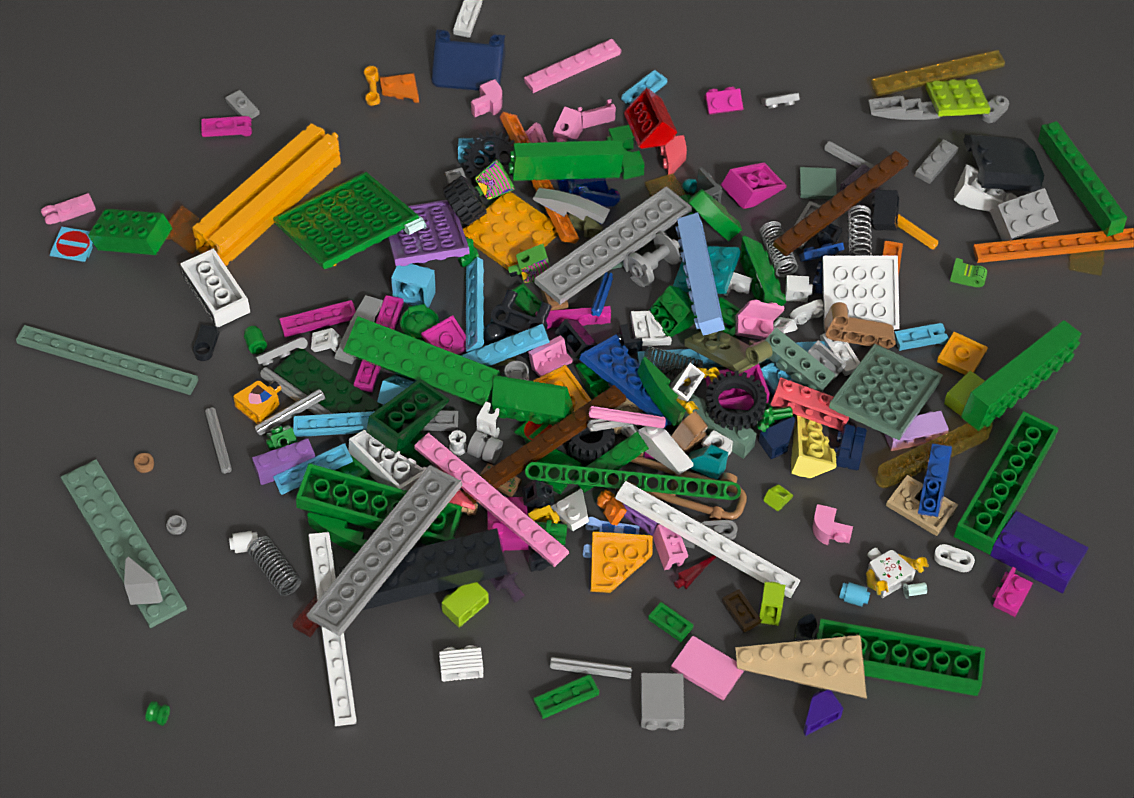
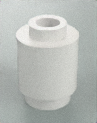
[229,531,259,553]

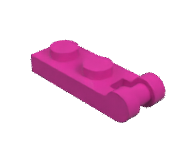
[202,116,252,137]

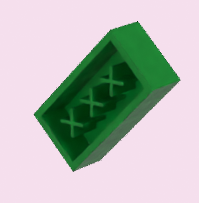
[88,209,173,255]

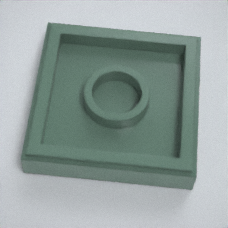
[800,167,836,200]

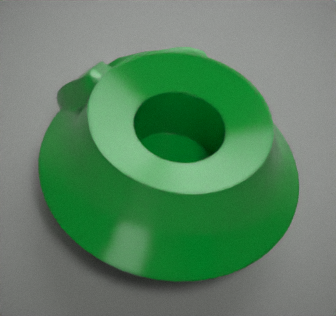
[400,304,439,339]

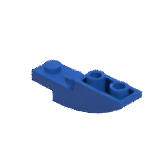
[918,444,952,517]

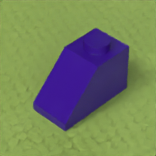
[803,690,843,736]

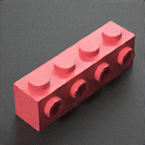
[770,377,849,431]

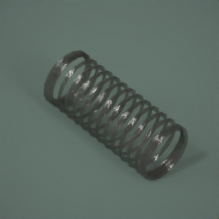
[643,346,703,377]

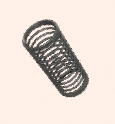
[248,536,302,596]

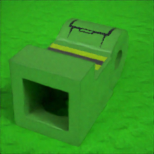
[950,258,987,287]

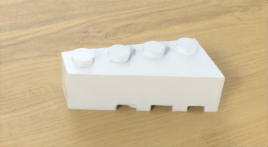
[348,430,427,491]

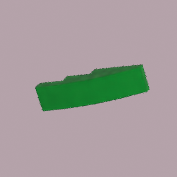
[637,357,686,426]
[307,512,367,553]

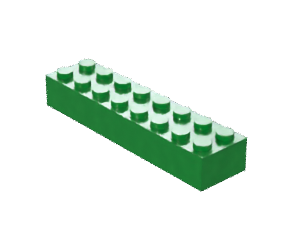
[343,316,501,407]
[961,320,1082,431]
[954,411,1059,555]
[296,463,462,545]
[816,619,985,696]

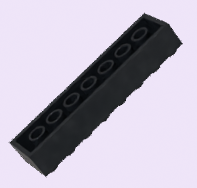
[339,528,508,611]

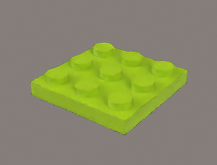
[926,79,990,116]

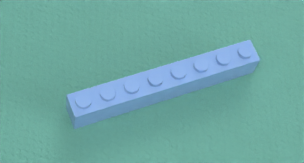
[676,213,725,336]

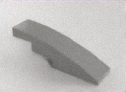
[869,96,940,120]
[533,188,610,224]
[335,295,383,364]

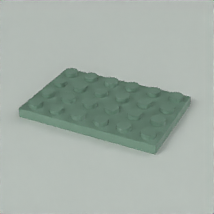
[829,344,943,440]

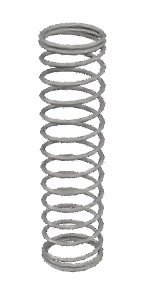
[848,205,872,256]

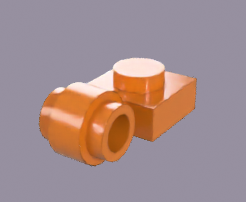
[597,490,627,526]

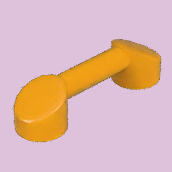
[364,66,381,106]

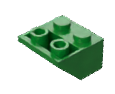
[648,285,697,338]

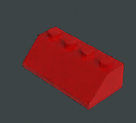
[623,88,678,149]

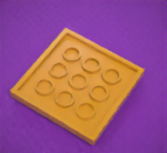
[463,192,558,271]

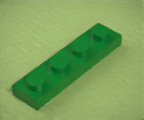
[573,432,649,493]

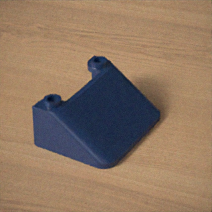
[432,29,505,91]

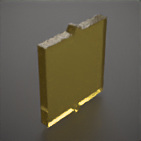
[645,174,686,197]
[1069,250,1105,276]

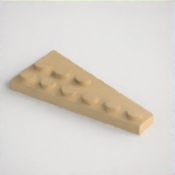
[735,635,867,699]

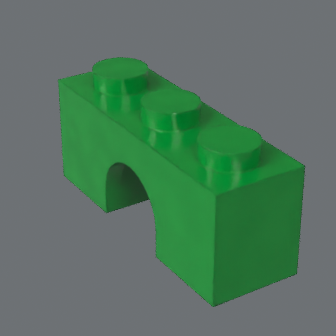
[606,125,645,180]

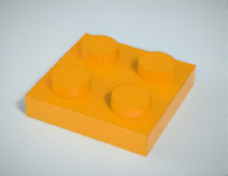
[937,332,988,375]

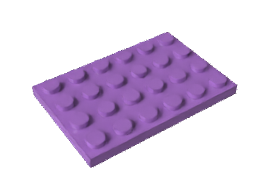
[388,200,470,266]

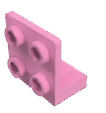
[736,300,784,340]

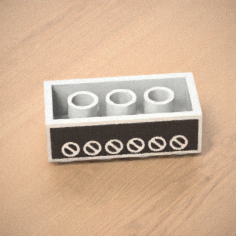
[180,248,250,327]

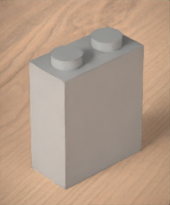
[641,673,684,730]

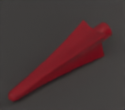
[674,555,716,589]

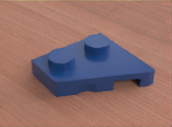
[799,242,845,262]

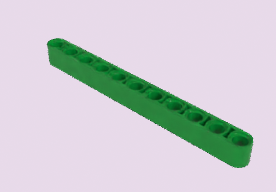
[525,462,741,500]

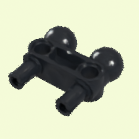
[483,289,552,359]

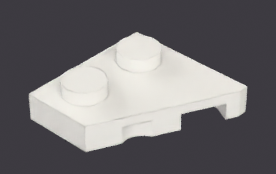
[630,311,672,346]
[551,489,589,531]

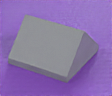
[124,557,163,605]

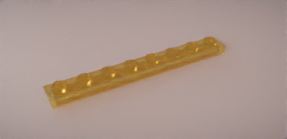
[871,50,1005,96]

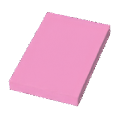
[671,636,744,701]

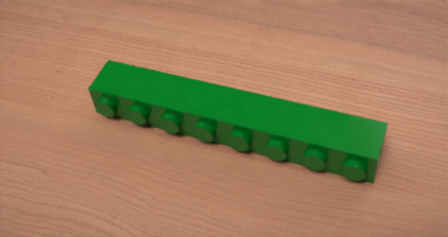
[1038,121,1127,237]

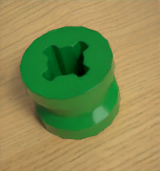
[145,701,170,726]

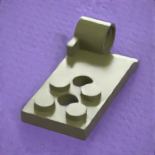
[685,331,772,374]

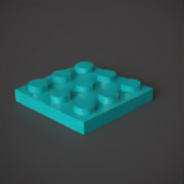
[673,246,741,294]

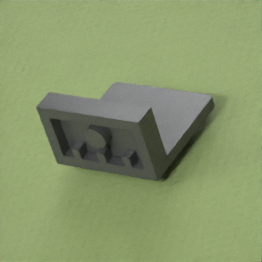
[696,167,722,221]

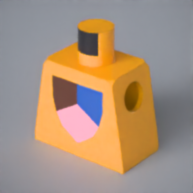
[233,381,282,424]

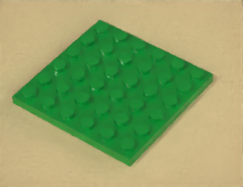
[273,172,419,270]

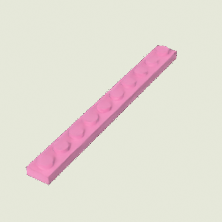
[414,433,569,567]

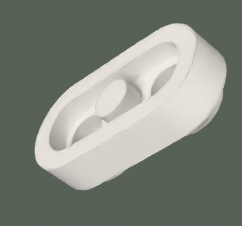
[790,299,824,324]
[934,544,975,572]

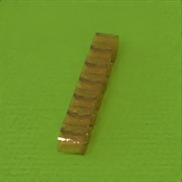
[875,423,993,488]

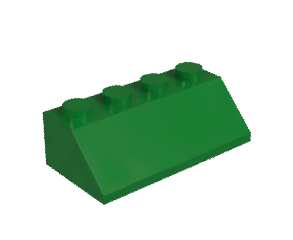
[739,236,786,306]
[492,375,574,426]

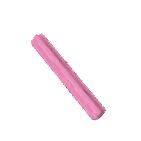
[589,406,666,428]

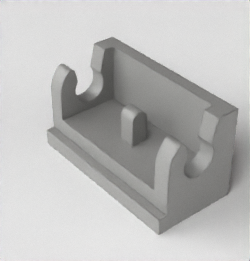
[808,340,847,384]

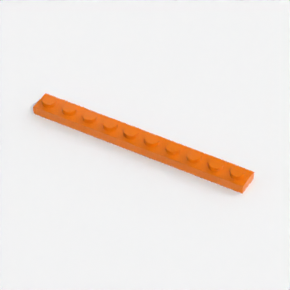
[500,112,579,244]
[973,228,1134,263]

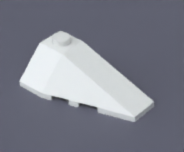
[954,165,1018,211]

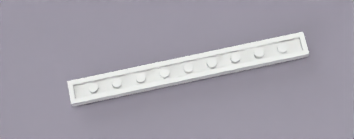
[615,481,801,598]
[309,532,356,726]

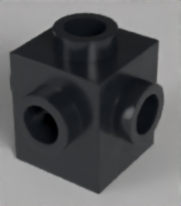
[522,480,555,509]

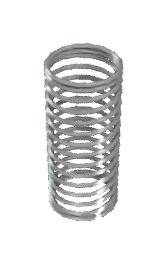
[759,221,798,277]

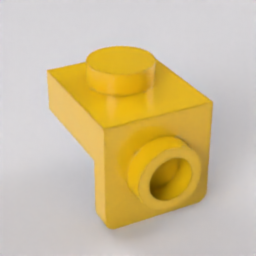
[528,505,560,524]

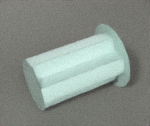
[404,216,426,235]
[903,582,927,599]

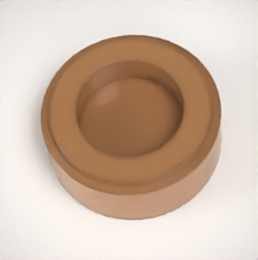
[134,453,154,473]

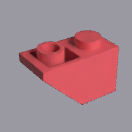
[660,135,687,176]

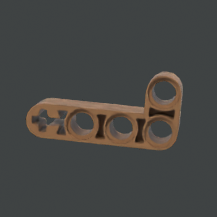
[824,302,896,349]
[671,411,708,453]

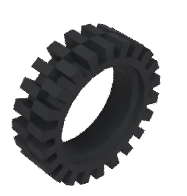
[705,371,767,431]

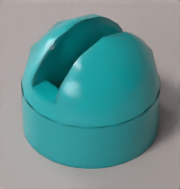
[682,179,697,193]

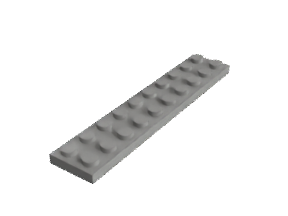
[534,187,692,305]
[307,465,462,636]

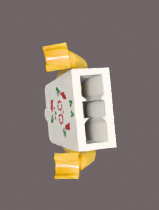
[670,363,720,415]
[866,548,929,598]

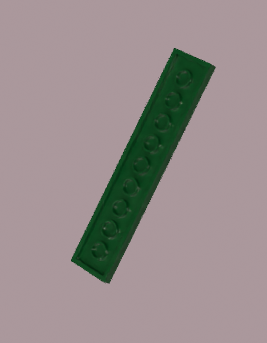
[274,348,431,468]

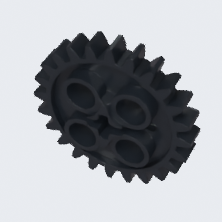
[463,131,515,184]

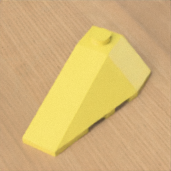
[791,415,836,478]

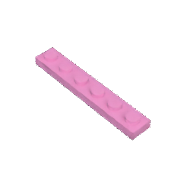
[524,39,621,93]

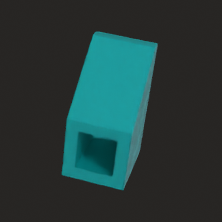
[688,445,729,480]

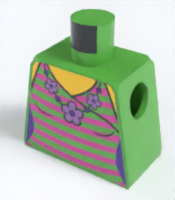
[474,159,516,200]
[508,244,550,283]

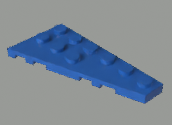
[579,334,671,428]

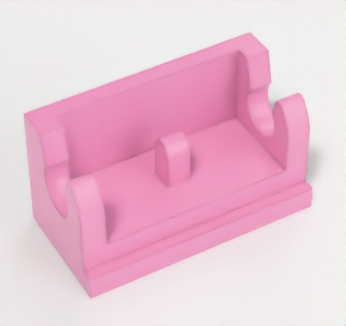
[577,99,616,129]
[653,524,688,570]

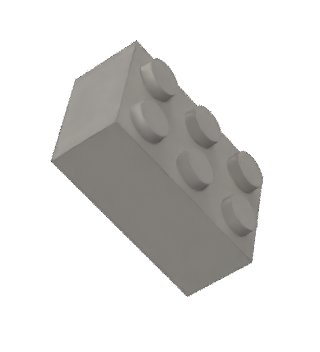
[990,188,1058,241]

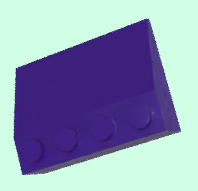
[990,511,1088,594]

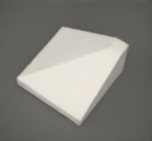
[773,317,798,333]

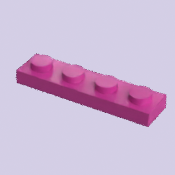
[279,300,356,337]
[536,306,611,329]

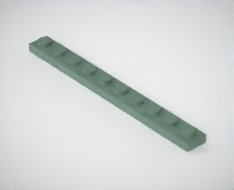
[16,325,199,395]

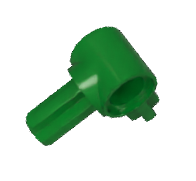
[458,237,479,268]
[757,404,793,432]

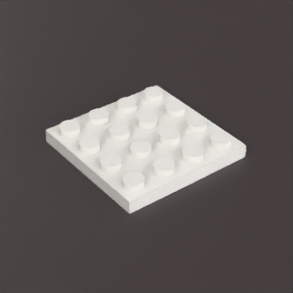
[822,256,899,331]

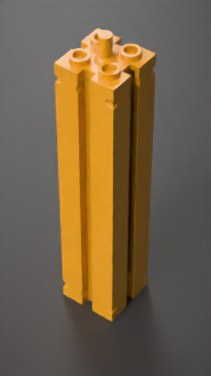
[192,123,341,266]

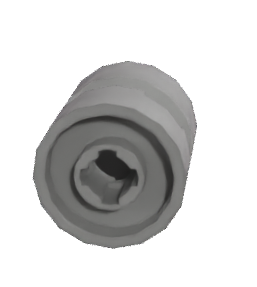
[504,361,529,381]
[467,431,503,464]

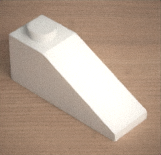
[638,426,693,475]

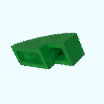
[689,189,742,241]
[576,362,610,400]

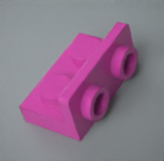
[993,567,1033,617]

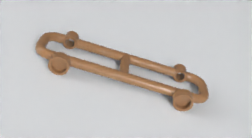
[607,453,747,521]

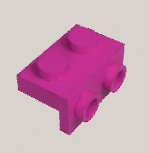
[704,87,743,115]

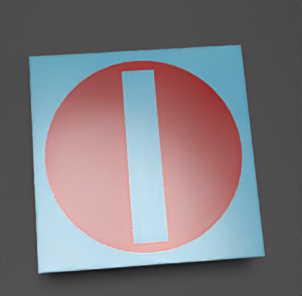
[50,227,93,262]

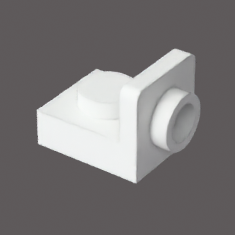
[724,272,752,297]
[311,328,342,353]

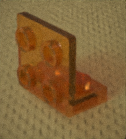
[166,205,201,254]

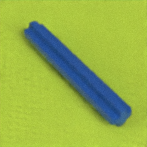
[591,272,613,317]

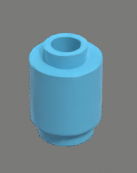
[839,582,871,607]

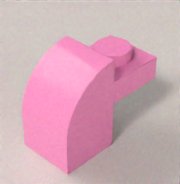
[471,80,502,117]
[812,504,853,545]

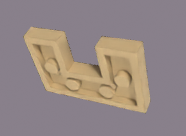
[886,475,958,536]

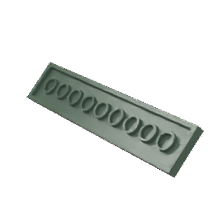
[61,460,187,628]

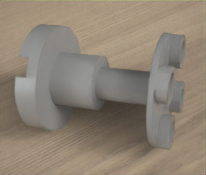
[623,231,681,287]

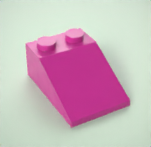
[721,163,787,209]
[704,364,770,410]
[488,497,528,551]

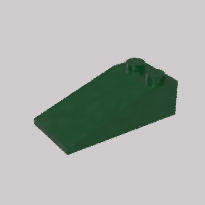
[366,379,449,454]

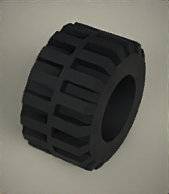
[443,175,487,225]
[566,427,615,467]

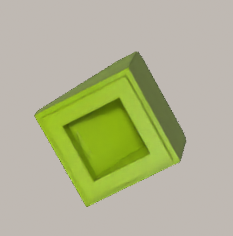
[764,484,794,511]

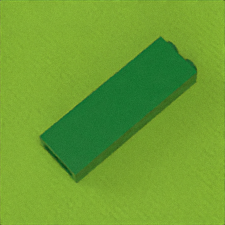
[509,140,624,181]

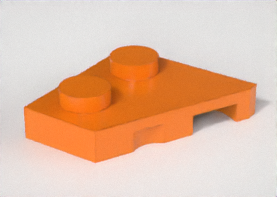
[380,73,419,103]

